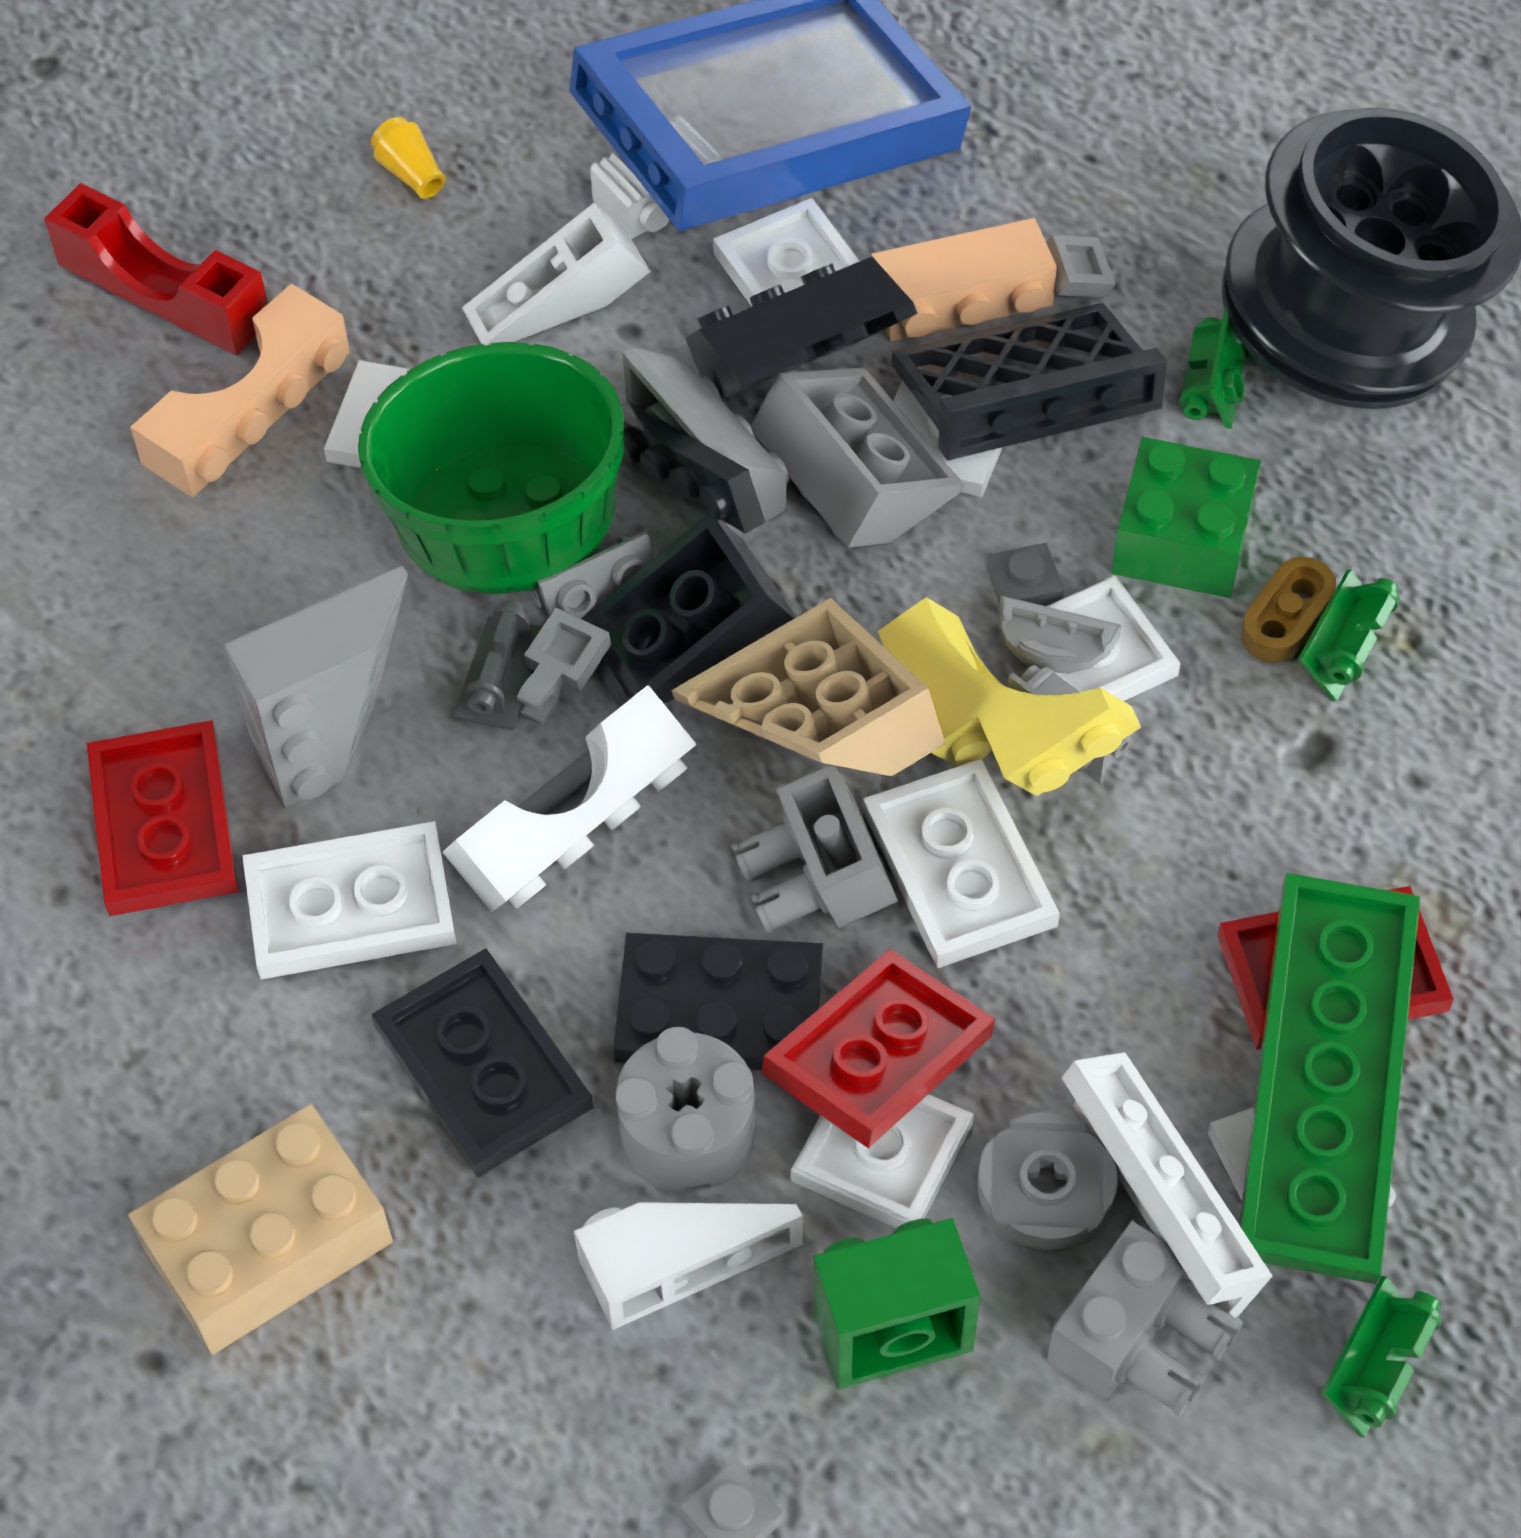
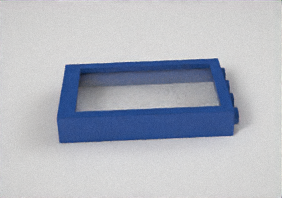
[569,0,971,232]

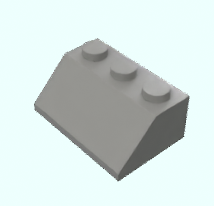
[622,347,789,537]
[751,367,964,548]

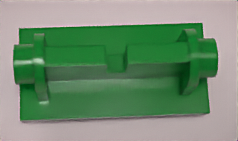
[1179,308,1251,429]
[1298,569,1400,702]
[1320,1276,1442,1437]

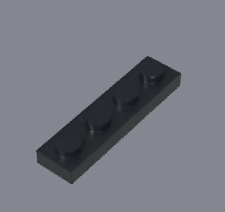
[621,401,765,534]

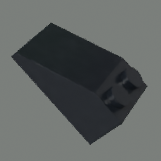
[581,514,796,707]

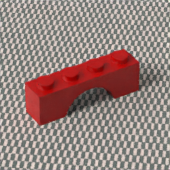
[44,182,268,356]

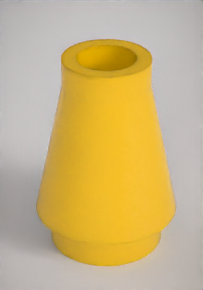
[371,117,446,199]

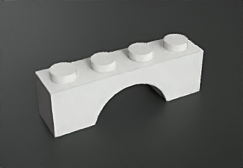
[442,685,697,912]

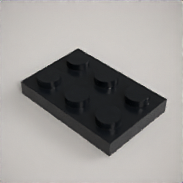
[613,932,823,1070]
[371,948,594,1178]

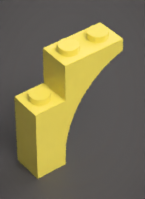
[878,597,1141,796]

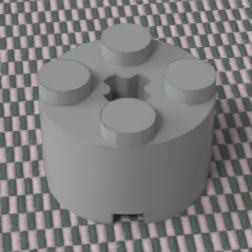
[615,1027,755,1192]

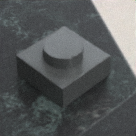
[987,543,1064,606]

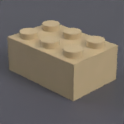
[128,1103,393,1356]

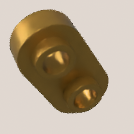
[1241,557,1336,663]

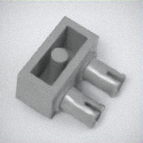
[731,765,898,934]
[1047,1221,1243,1417]

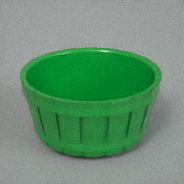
[358,342,624,594]

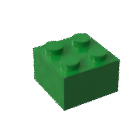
[1111,437,1261,599]
[813,1217,980,1389]

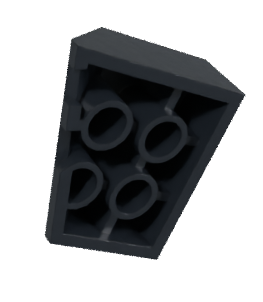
[685,256,918,399]

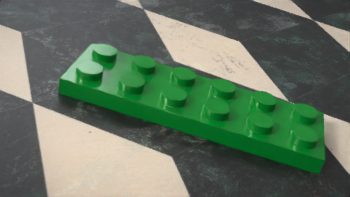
[1239,873,1420,1284]

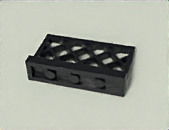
[892,303,1167,461]

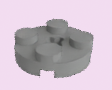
[977,1111,1118,1250]

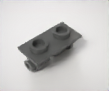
[453,600,542,731]

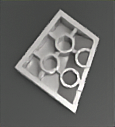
[223,565,408,808]

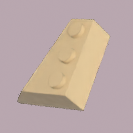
[671,598,945,776]

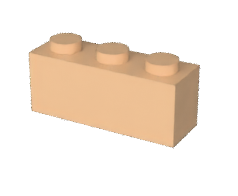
[871,218,1057,342]

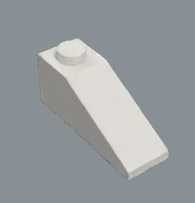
[462,202,650,345]
[574,1202,803,1330]

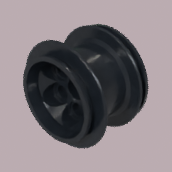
[1222,108,1521,409]

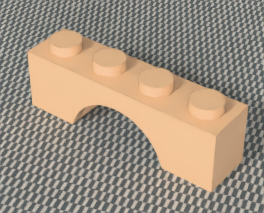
[130,283,350,498]

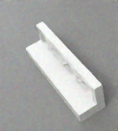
[1062,1052,1272,1318]

